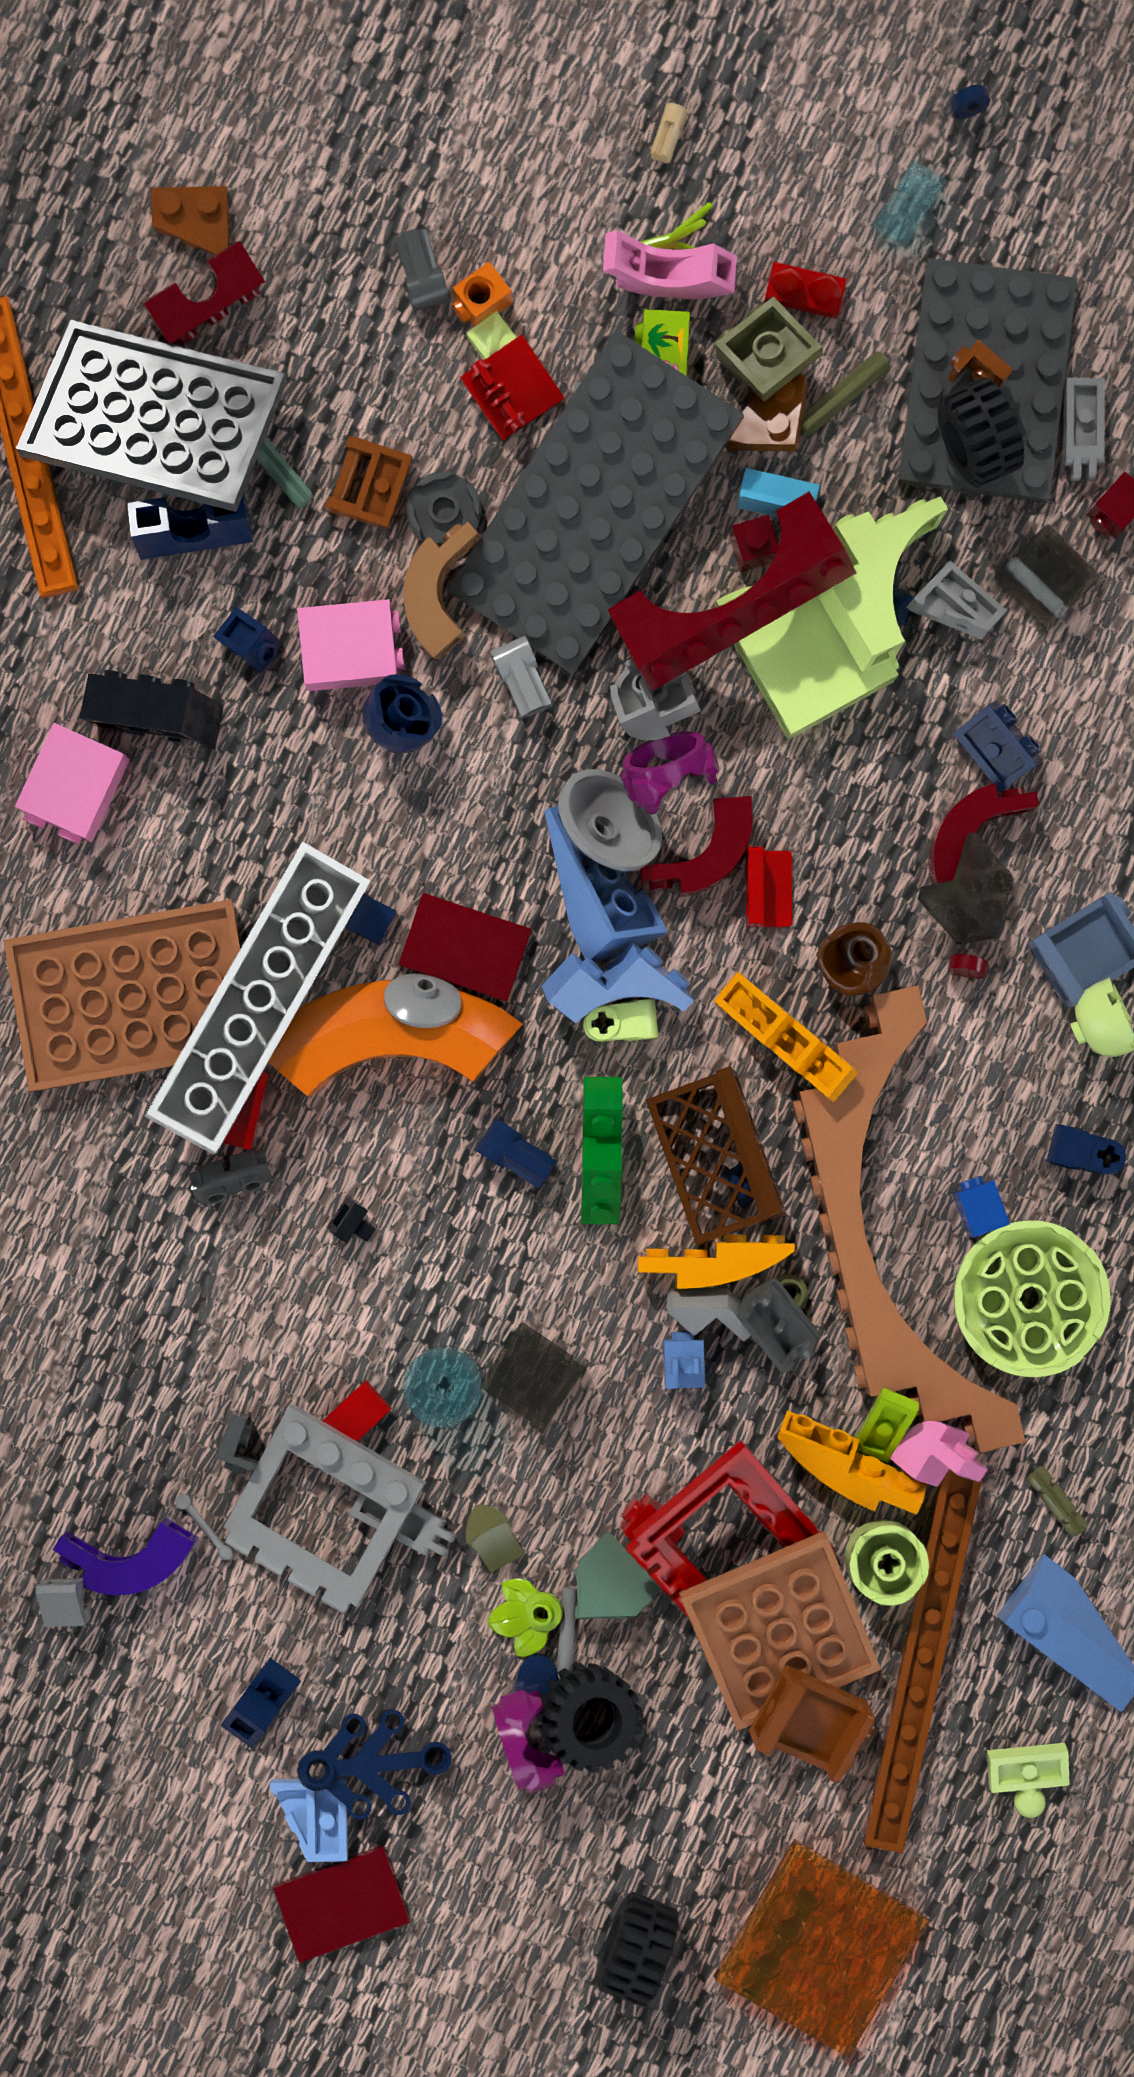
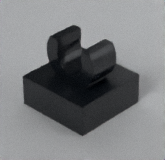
[326,1195,376,1243]

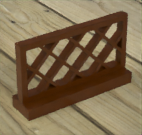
[646,1066,787,1245]

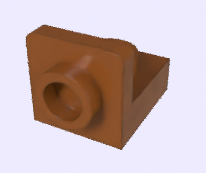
[948,339,1013,388]

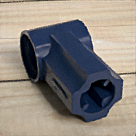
[474,1118,557,1189]

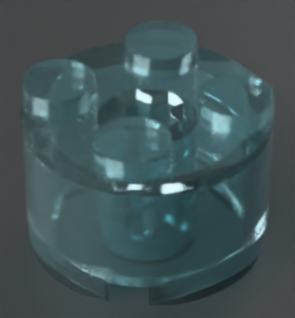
[403,1345,483,1428]

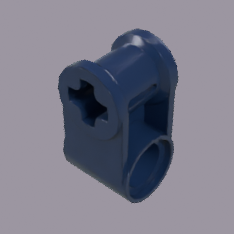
[1046,1124,1126,1175]

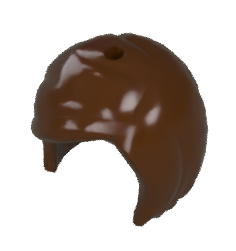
[816,922,892,996]

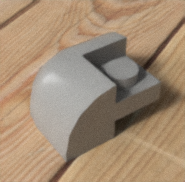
[610,658,701,740]

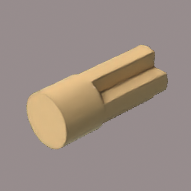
[650,103,688,163]

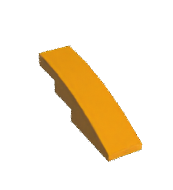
[714,971,859,1102]

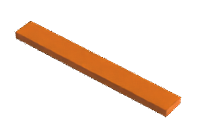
[0,296,79,599]

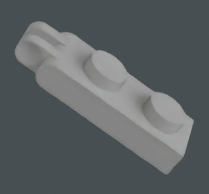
[1063,378,1105,482]
[349,1493,457,1557]

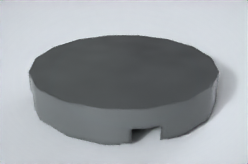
[406,471,482,546]

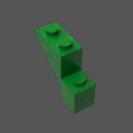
[581,1077,623,1225]

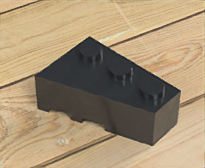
[79,670,224,749]

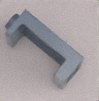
[1026,892,1134,1008]

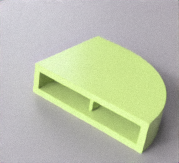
[714,586,899,740]

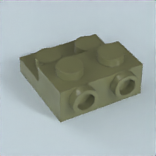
[714,296,823,402]

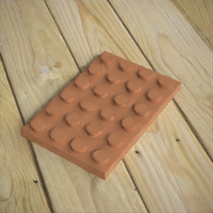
[3,899,242,1092]

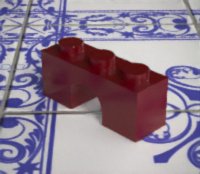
[141,241,265,346]

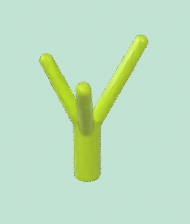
[640,203,713,250]

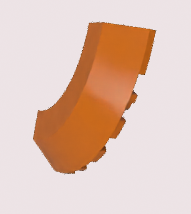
[268,980,523,1098]

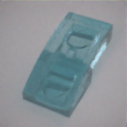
[872,160,947,248]

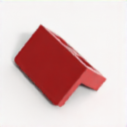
[745,847,792,927]
[222,1072,270,1150]

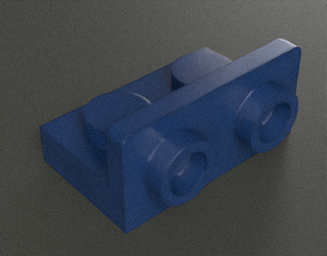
[953,701,1043,793]

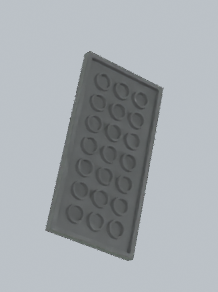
[447,330,744,676]

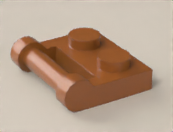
[324,436,413,531]

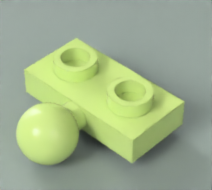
[987,1743,1070,1818]

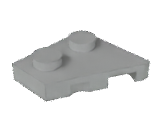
[906,561,1007,639]

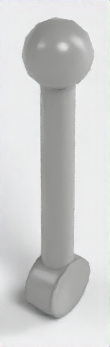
[176,1494,234,1561]

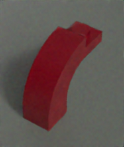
[928,783,1039,892]
[639,796,753,897]

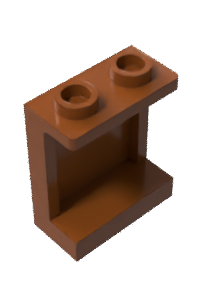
[749,1665,875,1784]

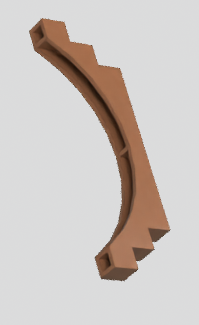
[792,985,1026,1453]

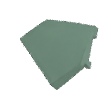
[573,1531,661,1621]

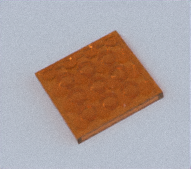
[714,1839,929,2058]

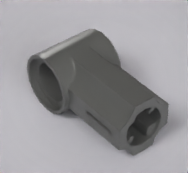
[396,228,450,312]

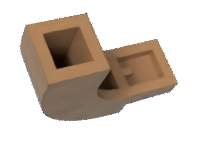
[404,521,482,660]

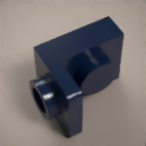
[213,607,283,673]

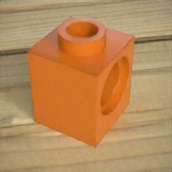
[451,261,513,327]

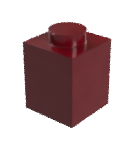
[1087,471,1134,539]
[729,515,779,573]

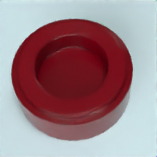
[948,954,989,979]

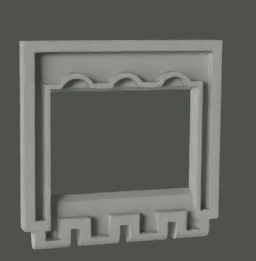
[223,1404,426,1615]

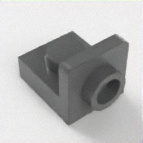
[216,1410,260,1474]

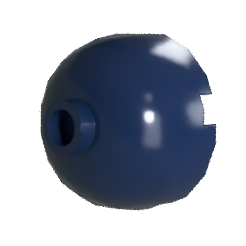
[363,674,442,754]

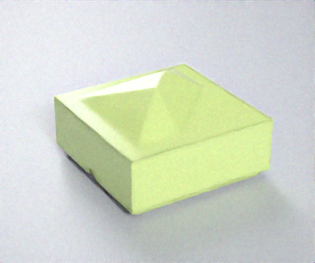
[466,311,517,360]

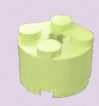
[844,1519,929,1605]

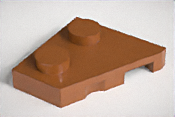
[151,186,230,255]
[725,375,808,452]

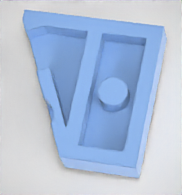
[270,1778,348,1862]

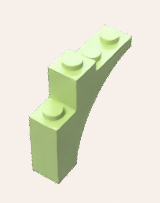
[817,496,948,673]

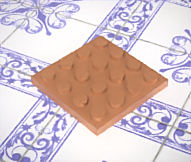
[679,1531,881,1731]

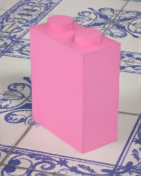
[297,599,405,691]
[15,723,130,845]

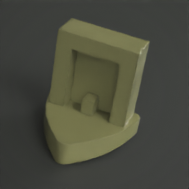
[466,1504,525,1573]

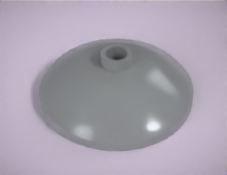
[558,769,662,871]

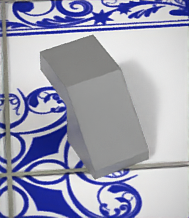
[667,1288,751,1342]
[36,1578,91,1627]

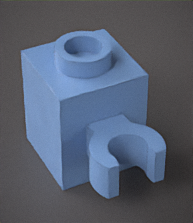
[663,1331,705,1389]

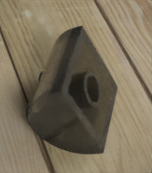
[994,523,1102,632]

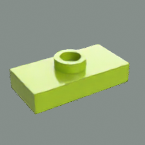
[855,1387,919,1463]

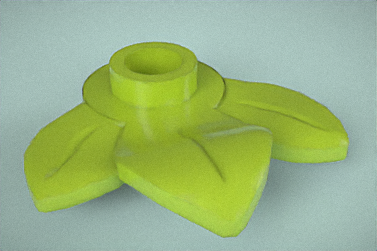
[487,1578,563,1657]

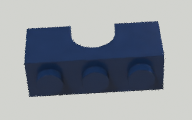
[127,494,253,560]

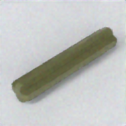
[801,351,890,437]

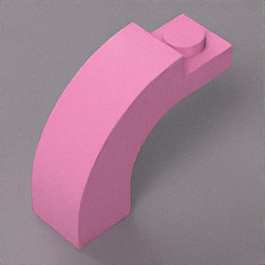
[603,230,737,299]

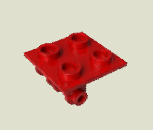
[459,334,565,441]

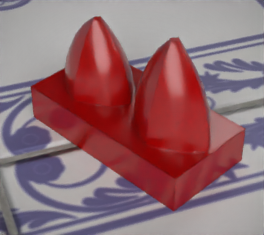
[764,261,847,319]

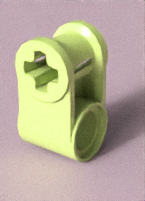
[583,999,659,1042]

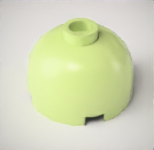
[1070,977,1134,1057]

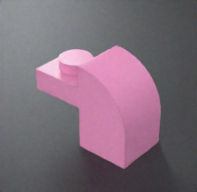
[890,1421,988,1487]

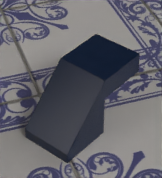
[221,1658,302,1748]

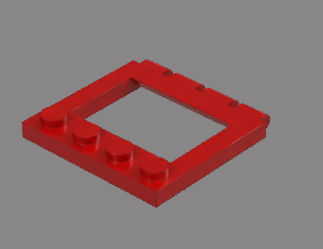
[626,1440,835,1618]

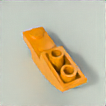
[637,1234,795,1289]
[777,1410,927,1515]

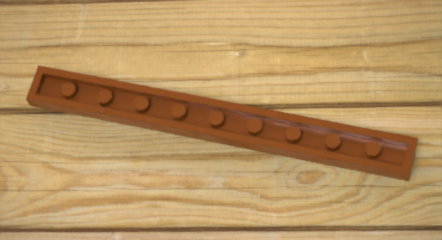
[863,1468,982,1854]

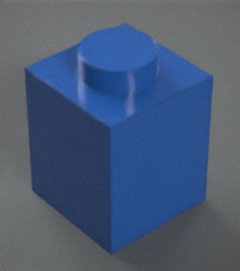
[952,1176,1010,1237]

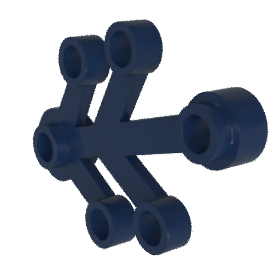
[297,1709,451,1820]

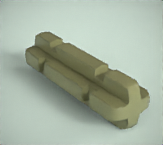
[1027,1466,1088,1537]

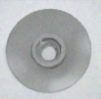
[384,973,461,1028]

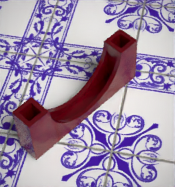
[607,492,857,691]

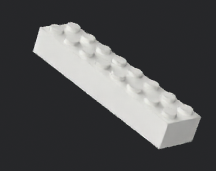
[145,842,370,1155]

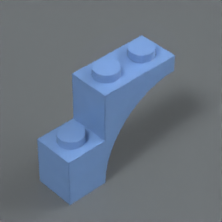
[542,941,694,1023]

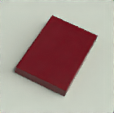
[398,893,532,1002]
[273,1844,411,1963]

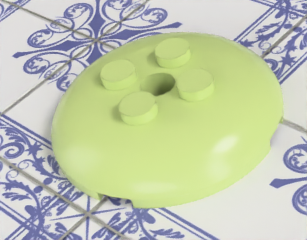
[953,1220,1111,1377]

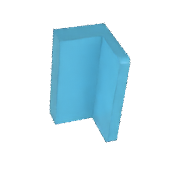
[736,468,820,517]

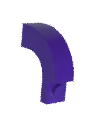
[53,1518,199,1595]

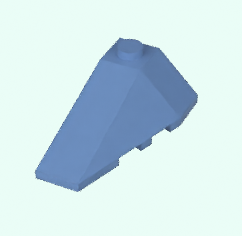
[544,807,667,962]
[997,1554,1134,1712]

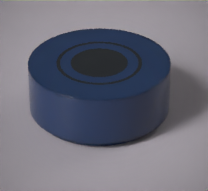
[950,84,991,119]

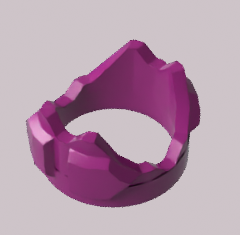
[621,731,719,814]
[491,1689,565,1793]

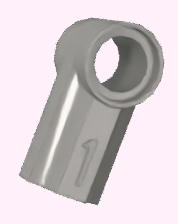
[489,636,551,719]

